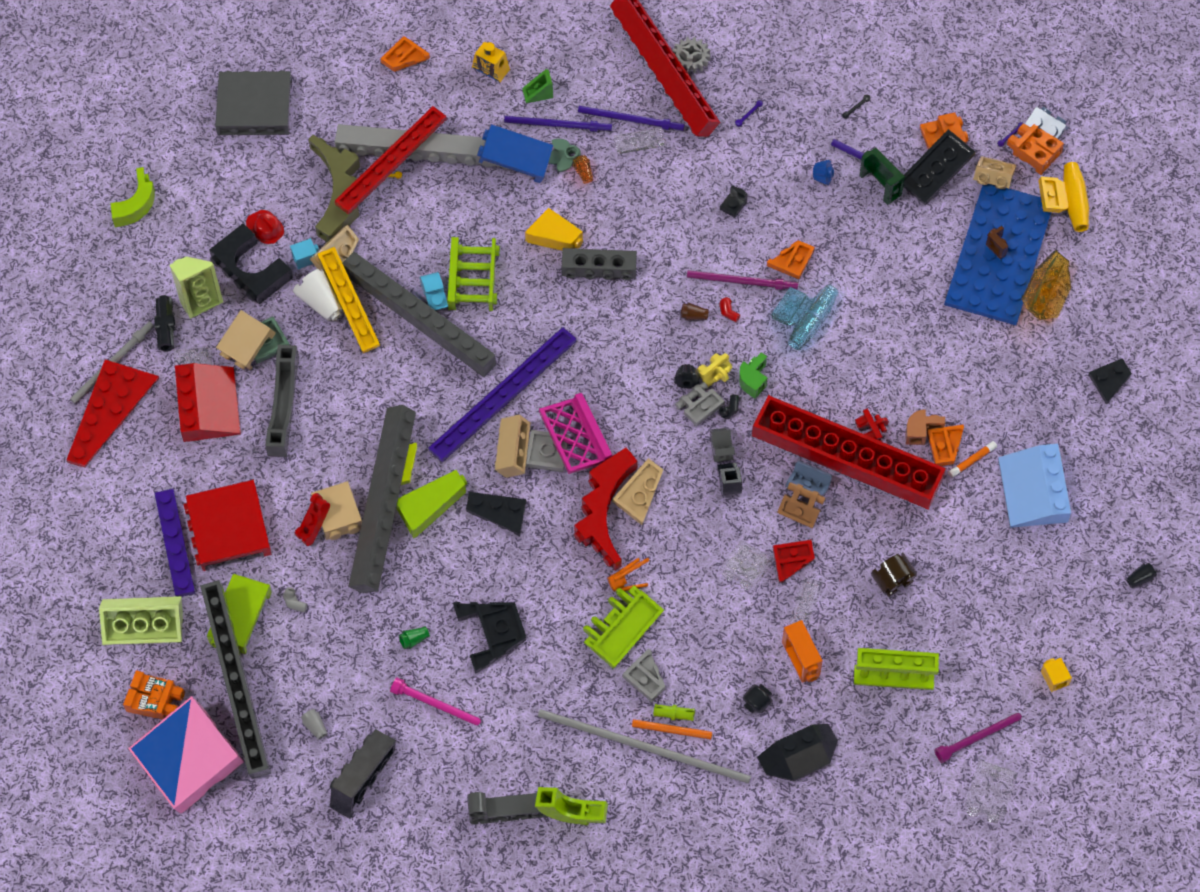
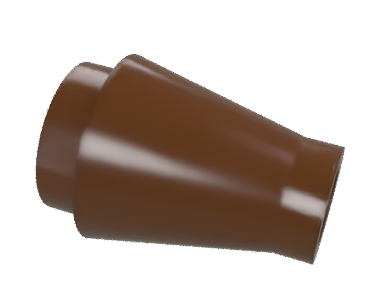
[680,302,709,321]

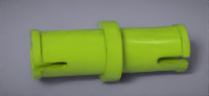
[653,704,695,721]

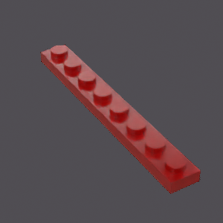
[335,106,447,215]

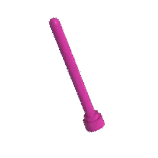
[390,677,481,725]

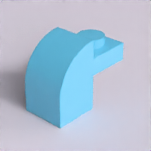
[419,272,448,311]

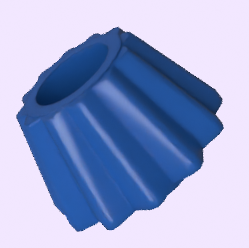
[813,160,834,185]

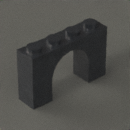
[209,223,293,305]

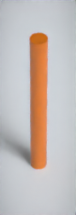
[632,719,712,740]

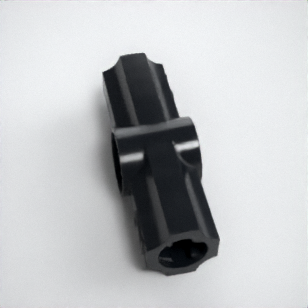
[154,295,176,352]

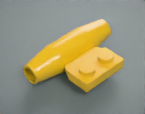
[1038,162,1089,232]

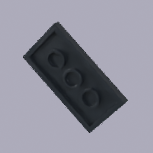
[903,129,976,206]

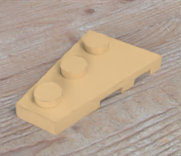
[310,225,359,280]
[612,458,663,525]

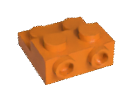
[919,112,969,149]

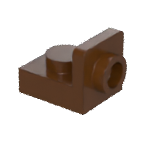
[986,226,1008,260]

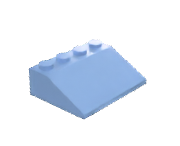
[998,444,1071,528]

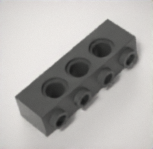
[561,248,637,280]

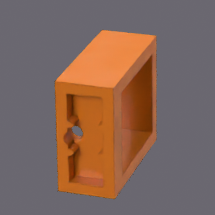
[782,620,823,683]

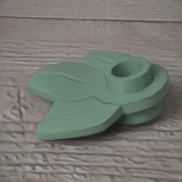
[548,139,581,171]

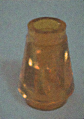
[573,155,594,184]

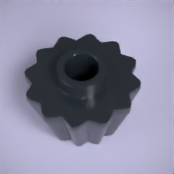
[674,364,700,389]

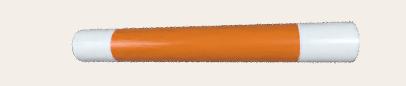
[948,441,997,478]

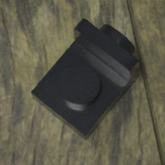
[720,185,748,218]

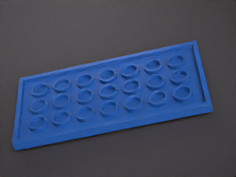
[944,184,1051,326]

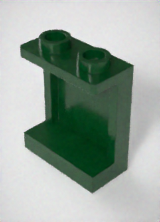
[859,148,905,205]

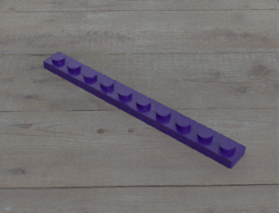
[428,327,576,463]

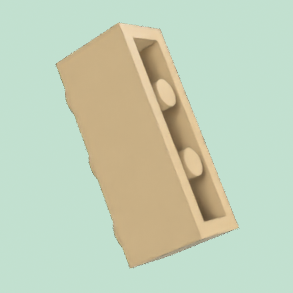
[495,414,530,478]

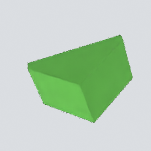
[522,69,553,103]

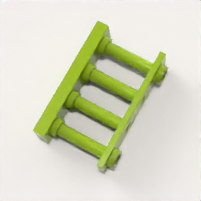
[447,237,500,311]
[854,648,939,690]

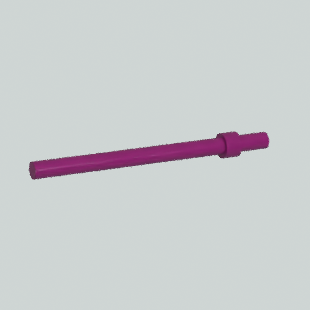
[687,270,798,290]

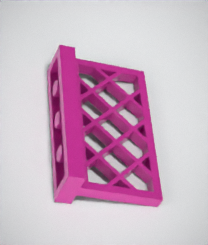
[539,393,612,474]

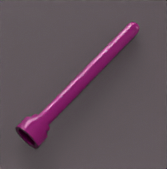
[934,713,1022,763]

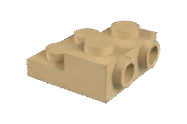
[973,156,1016,189]

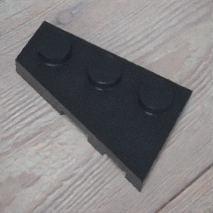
[466,492,526,536]

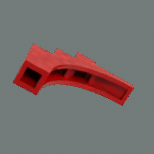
[574,447,638,571]

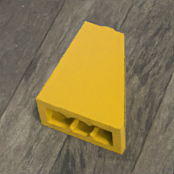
[525,208,583,251]

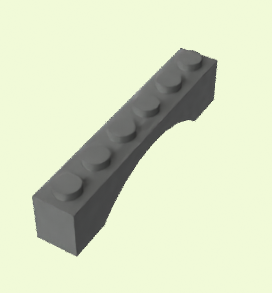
[265,345,299,457]

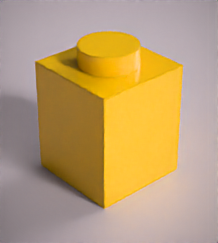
[1041,658,1072,692]

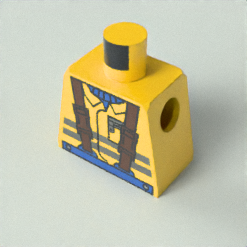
[472,42,510,82]

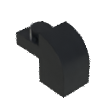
[717,463,742,496]

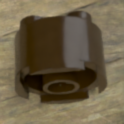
[871,552,917,597]

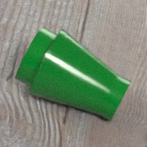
[399,626,430,649]

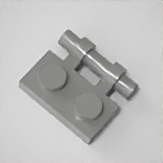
[675,382,725,427]

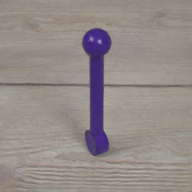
[735,100,763,127]
[997,122,1023,147]

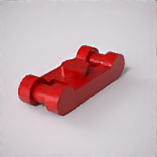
[294,493,330,546]

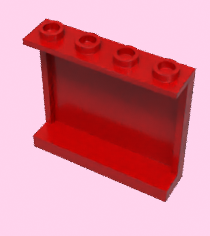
[183,479,272,571]

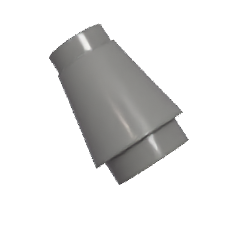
[301,709,328,740]

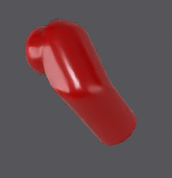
[719,297,741,323]

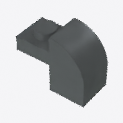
[710,428,735,462]

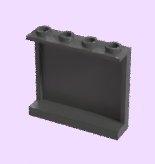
[215,70,292,136]

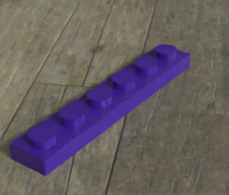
[154,489,195,597]

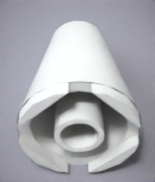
[293,269,342,321]

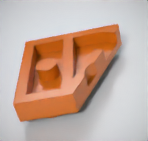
[380,36,430,72]
[767,240,815,279]
[927,424,964,466]

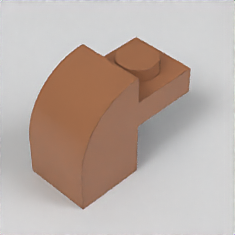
[905,409,945,445]

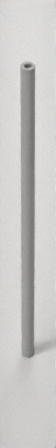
[538,709,751,784]

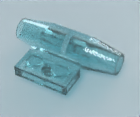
[771,284,839,350]

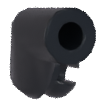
[719,394,739,419]

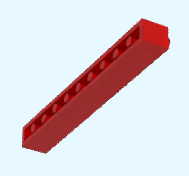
[610,0,721,137]

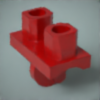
[855,408,889,442]

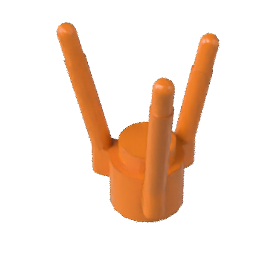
[607,558,649,592]

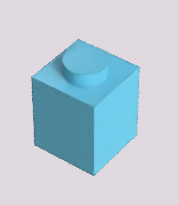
[290,238,319,269]

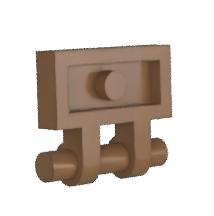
[777,482,826,528]

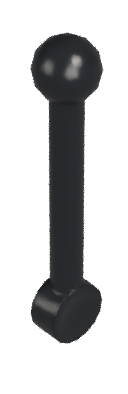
[842,94,871,119]

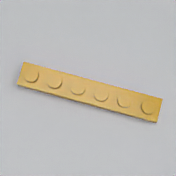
[318,247,380,353]

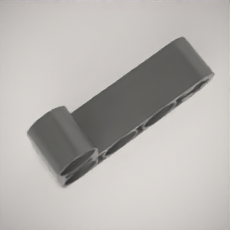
[467,792,547,825]

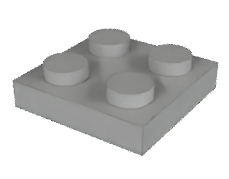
[526,430,569,472]

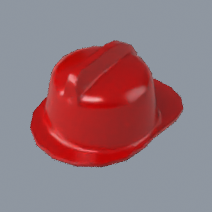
[246,210,284,244]

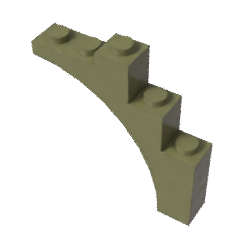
[308,135,360,242]

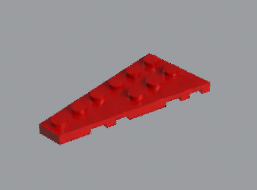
[66,359,159,468]

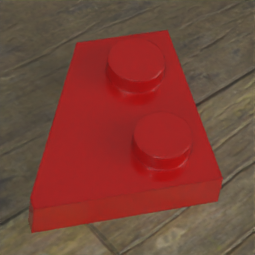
[772,540,815,583]

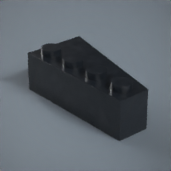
[330,729,396,819]

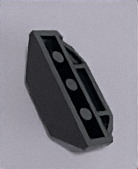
[757,724,838,781]

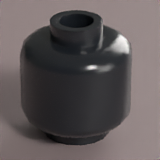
[743,684,772,714]

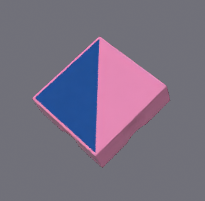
[128,696,245,814]

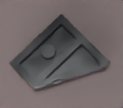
[1088,358,1132,404]

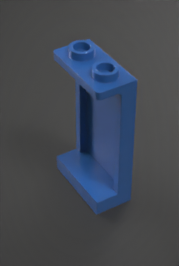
[477,124,553,183]

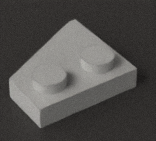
[622,648,665,702]

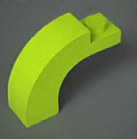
[110,167,155,227]
[535,787,608,825]

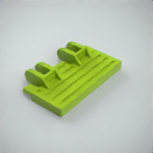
[583,585,664,669]

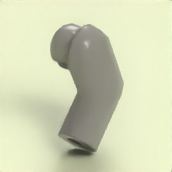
[283,587,307,613]

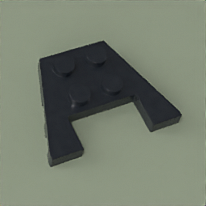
[453,602,527,674]

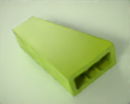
[396,470,467,539]

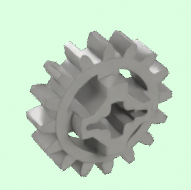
[672,37,710,73]

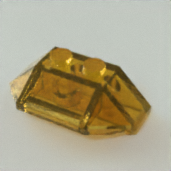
[1022,250,1071,320]

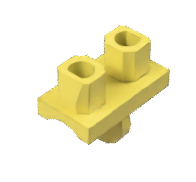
[697,353,732,387]

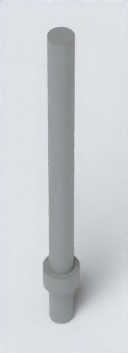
[70,321,154,404]

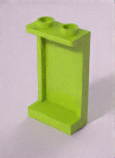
[207,574,272,654]

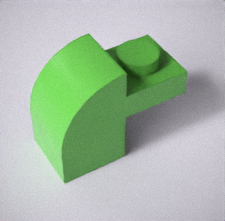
[739,352,768,399]

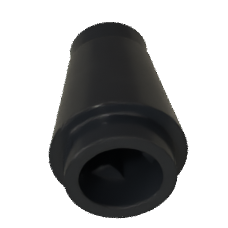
[1126,563,1157,588]

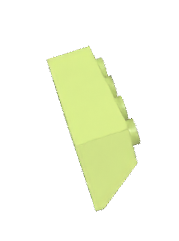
[170,256,223,319]
[99,597,183,645]

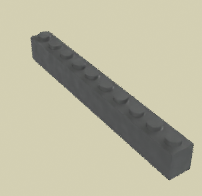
[342,252,496,377]
[348,405,416,593]
[200,580,271,779]

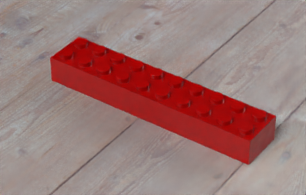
[752,395,946,510]

